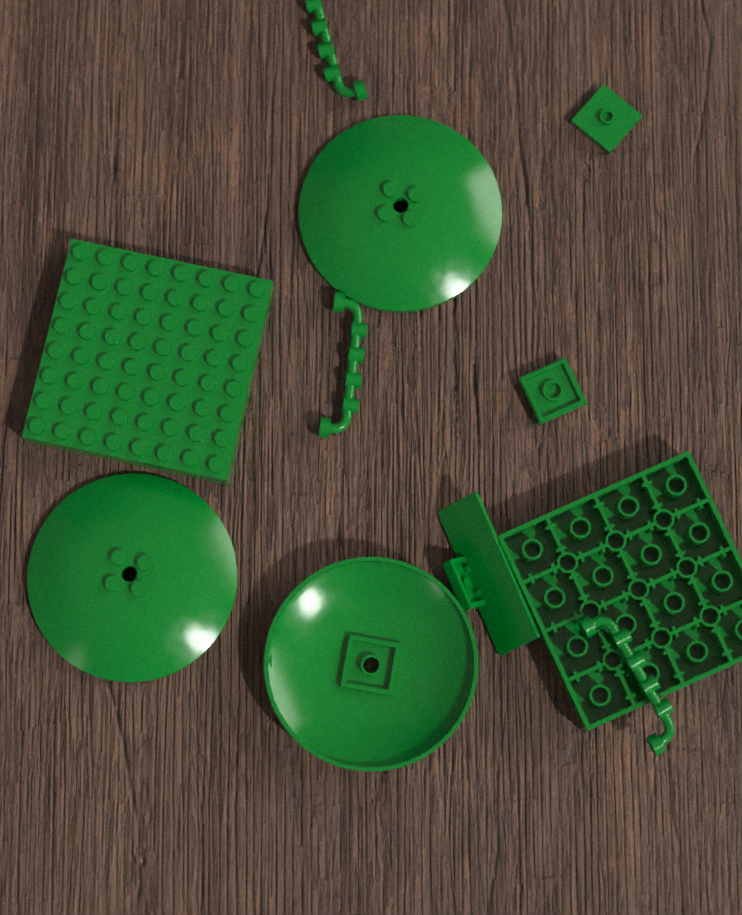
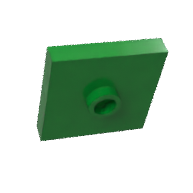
[571,84,642,155]
[518,357,587,426]

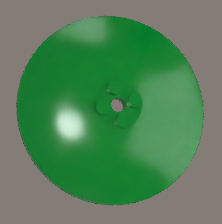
[299,115,502,313]
[27,474,238,683]
[264,557,478,772]

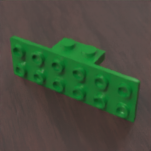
[438,492,540,656]

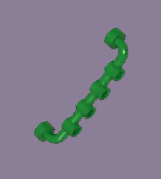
[305,0,368,102]
[318,292,368,439]
[577,614,675,757]

